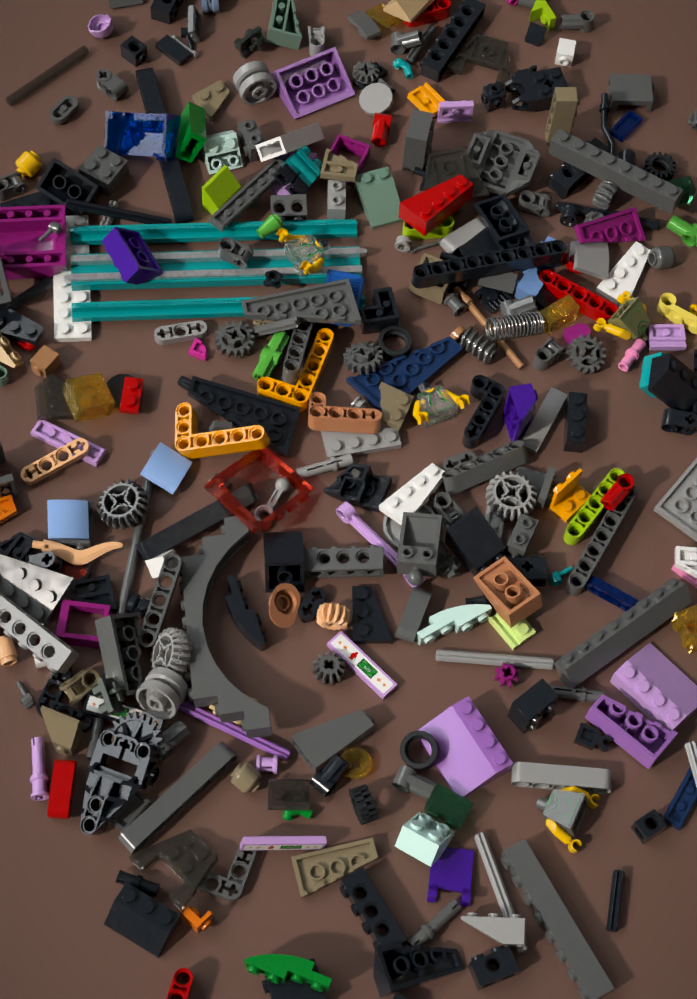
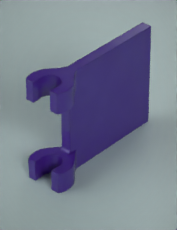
[427,847,474,907]

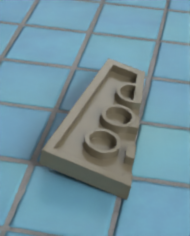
[291,837,378,899]

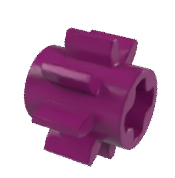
[494,662,519,688]

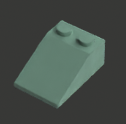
[354,166,403,229]

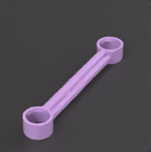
[336,502,425,588]

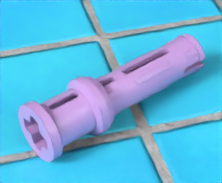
[30,737,49,801]

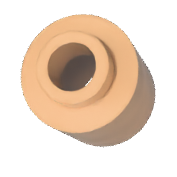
[0,635,18,667]

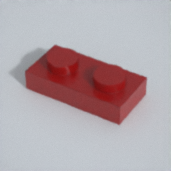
[119,377,144,415]

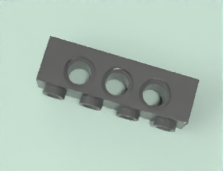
[305,545,385,579]

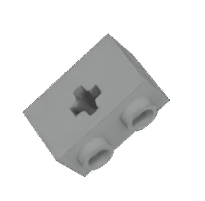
[327,180,346,220]

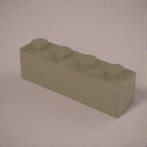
[545,87,580,145]

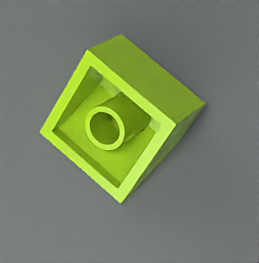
[202,165,241,215]

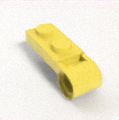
[657,293,697,334]

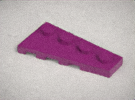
[574,207,646,243]

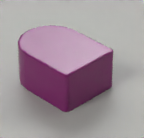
[562,323,591,345]

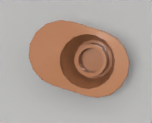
[268,583,300,628]

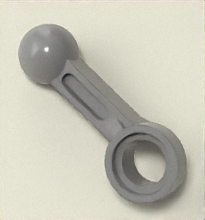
[254,478,290,525]

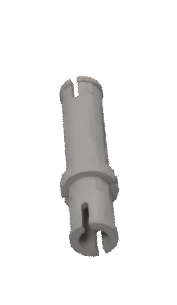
[296,453,353,480]

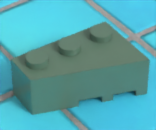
[266,0,302,50]

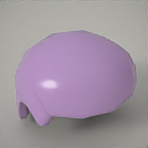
[88,14,114,39]

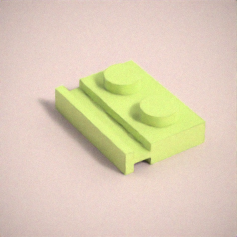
[488,613,536,650]

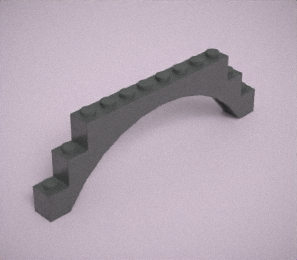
[179,515,272,738]

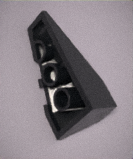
[373,944,464,998]

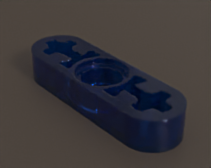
[585,576,639,611]

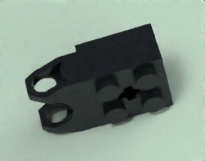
[504,67,568,112]

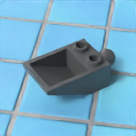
[396,512,442,586]

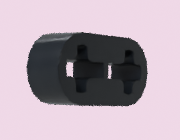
[298,587,326,623]

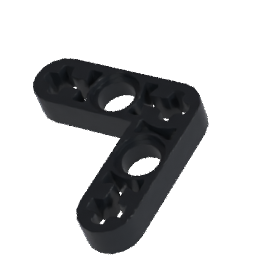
[36,667,92,733]

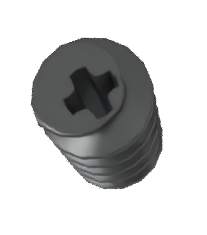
[460,326,501,365]

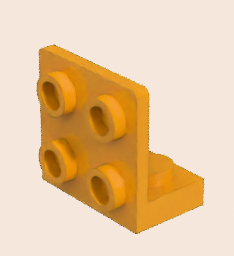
[549,468,591,523]

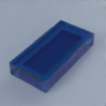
[609,109,643,143]

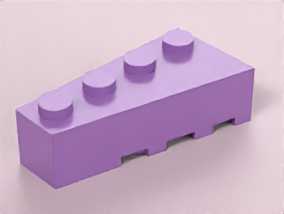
[585,694,678,769]

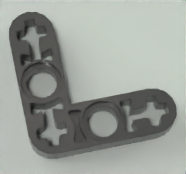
[183,845,256,902]

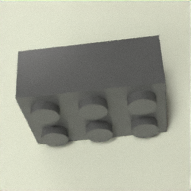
[402,109,435,171]

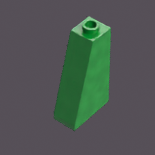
[175,102,207,163]

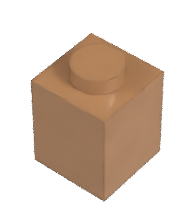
[30,345,61,379]

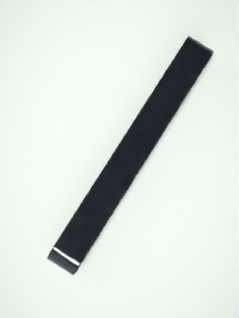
[411,240,567,289]

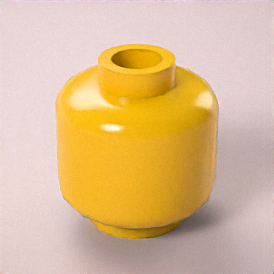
[15,151,42,177]

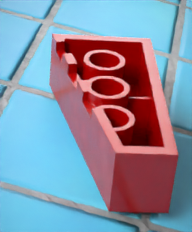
[398,174,474,236]

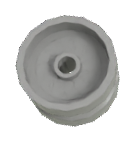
[233,61,277,105]
[136,667,188,720]

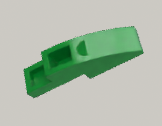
[244,954,332,992]

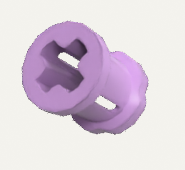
[256,755,277,774]

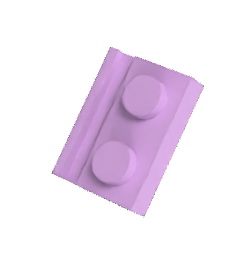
[437,100,474,123]
[647,324,687,350]

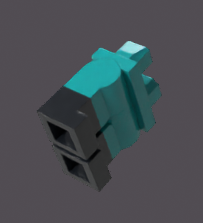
[273,146,323,195]

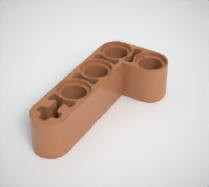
[308,392,382,434]

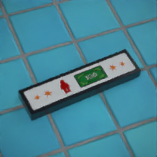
[82,692,166,734]

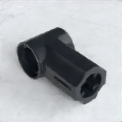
[310,754,350,797]

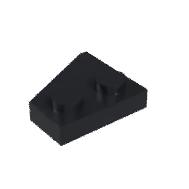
[0,532,37,560]
[71,574,117,612]

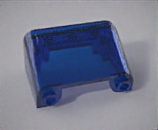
[104,111,181,161]

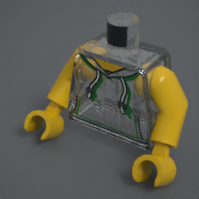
[276,228,330,278]
[412,382,471,428]

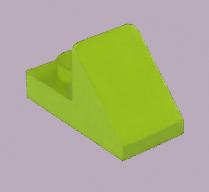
[529,0,556,31]

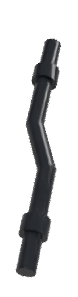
[599,93,616,156]

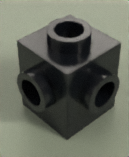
[481,82,507,112]

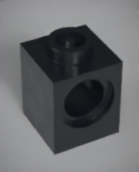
[120,35,148,67]
[631,809,667,844]

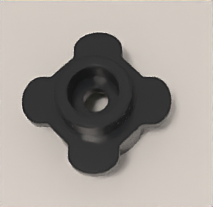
[263,270,283,289]

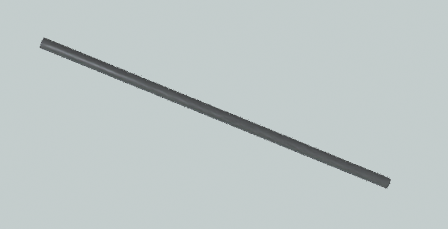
[86,450,155,760]

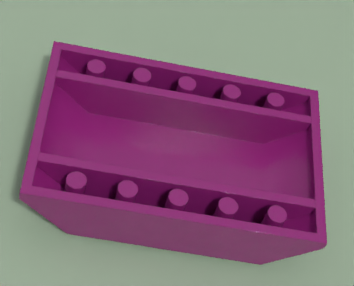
[0,204,67,280]

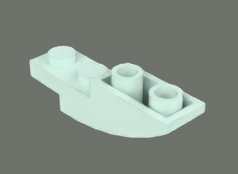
[415,604,492,646]

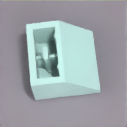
[201,130,243,175]
[395,812,455,867]

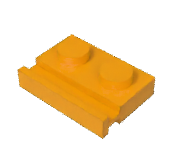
[407,82,445,117]

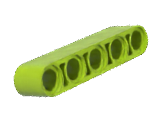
[564,468,624,546]

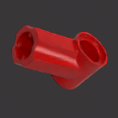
[371,113,392,147]
[600,473,634,511]

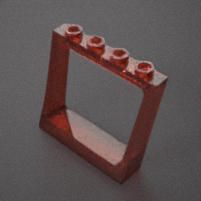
[204,447,314,534]

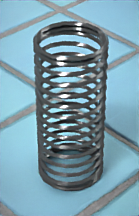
[485,311,544,341]

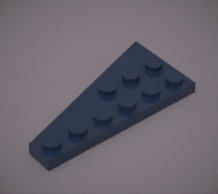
[346,336,463,413]

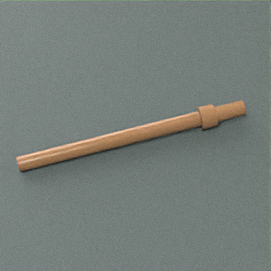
[454,286,525,370]

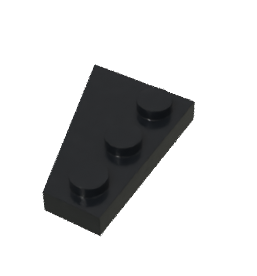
[352,586,393,644]

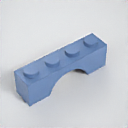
[514,236,567,300]

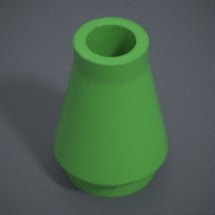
[256,214,283,239]

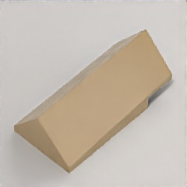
[383,0,435,23]

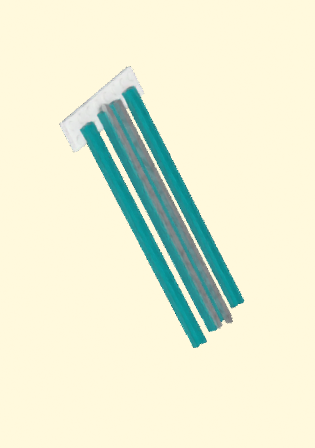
[53,215,367,342]

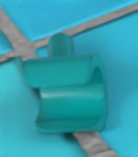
[549,566,573,586]

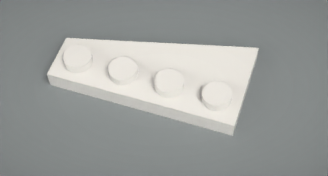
[596,241,651,307]
[379,463,445,526]

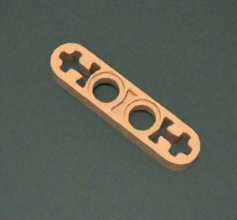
[21,438,90,485]

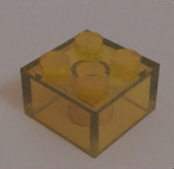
[62,372,115,422]

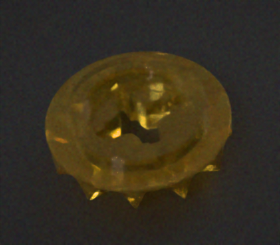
[341,747,372,780]

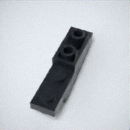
[225,575,267,651]

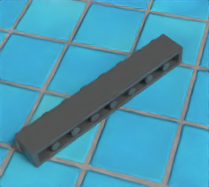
[548,129,683,215]
[554,578,692,688]
[501,839,615,999]

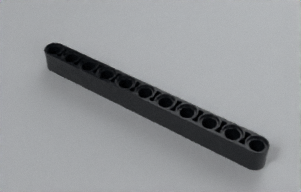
[136,67,194,224]

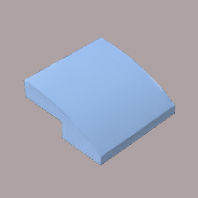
[140,442,193,495]
[47,500,89,540]

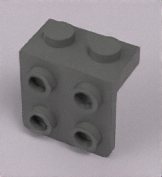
[509,466,558,510]

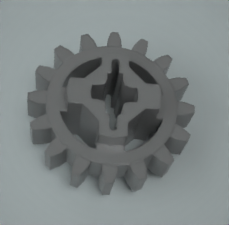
[214,320,255,359]
[566,334,606,374]
[343,341,383,375]

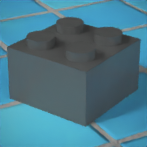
[78,145,129,197]

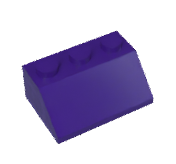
[102,227,163,285]
[502,383,538,442]

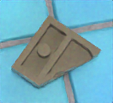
[192,80,230,121]
[320,148,358,182]
[379,382,414,431]

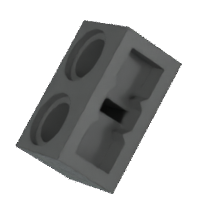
[270,194,307,221]
[504,513,539,558]

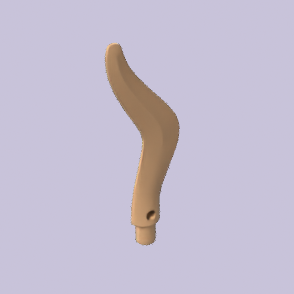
[32,539,123,565]

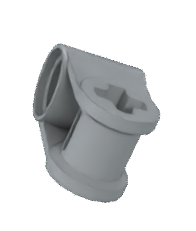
[308,26,325,56]

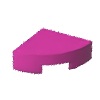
[188,337,207,361]

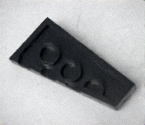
[0,307,45,345]

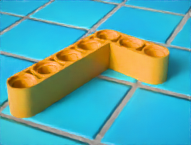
[257,328,334,412]
[175,402,270,459]

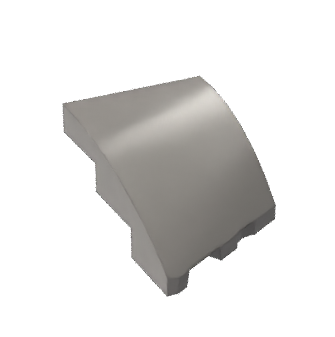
[569,240,609,280]

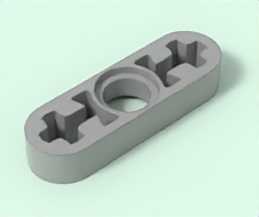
[154,320,207,345]

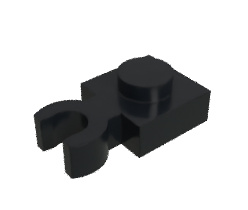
[574,723,612,752]

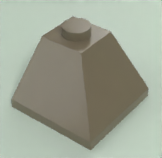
[41,705,83,756]

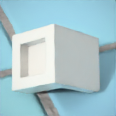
[145,549,179,578]

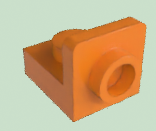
[179,904,213,933]

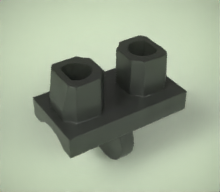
[234,26,265,58]
[92,677,127,715]

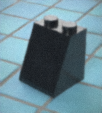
[445,506,506,576]
[263,531,305,593]

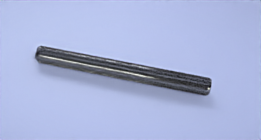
[6,45,89,106]

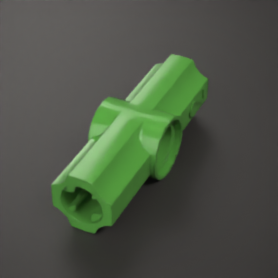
[666,215,697,247]
[252,331,290,382]

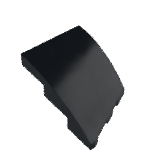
[324,463,392,512]

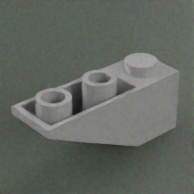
[461,913,527,948]

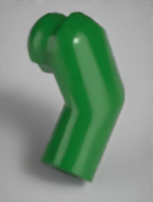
[282,803,314,821]

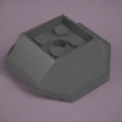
[463,130,540,196]

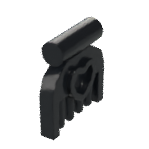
[475,286,512,314]

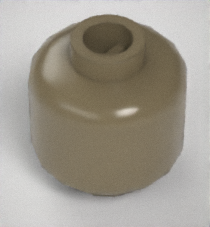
[230,763,261,793]

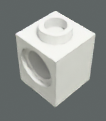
[555,38,576,67]

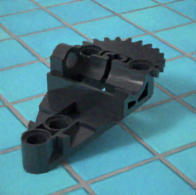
[80,712,165,835]

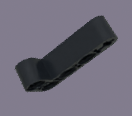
[462,375,505,449]

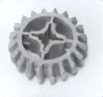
[485,471,537,522]
[150,628,192,677]

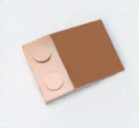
[473,556,542,628]

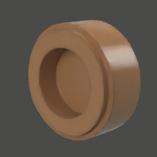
[450,325,466,342]

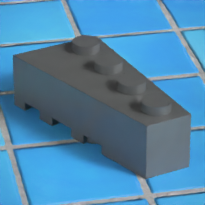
[95,612,142,698]

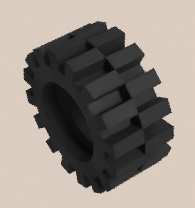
[643,152,676,182]
[349,784,378,825]

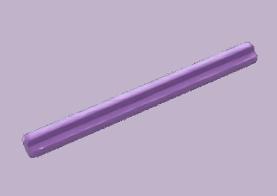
[179,700,291,761]

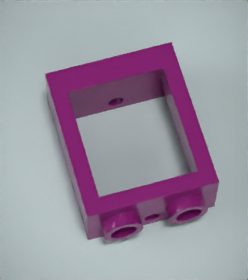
[330,134,371,187]
[56,599,114,649]

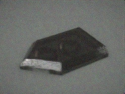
[35,372,75,420]

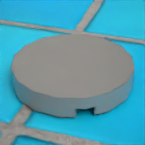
[359,83,393,116]

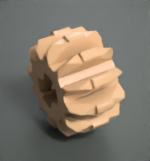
[316,602,350,631]

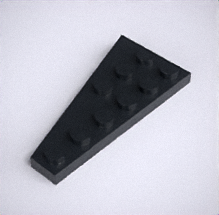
[187,376,301,459]

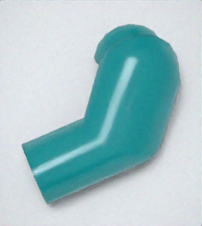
[393,58,414,79]

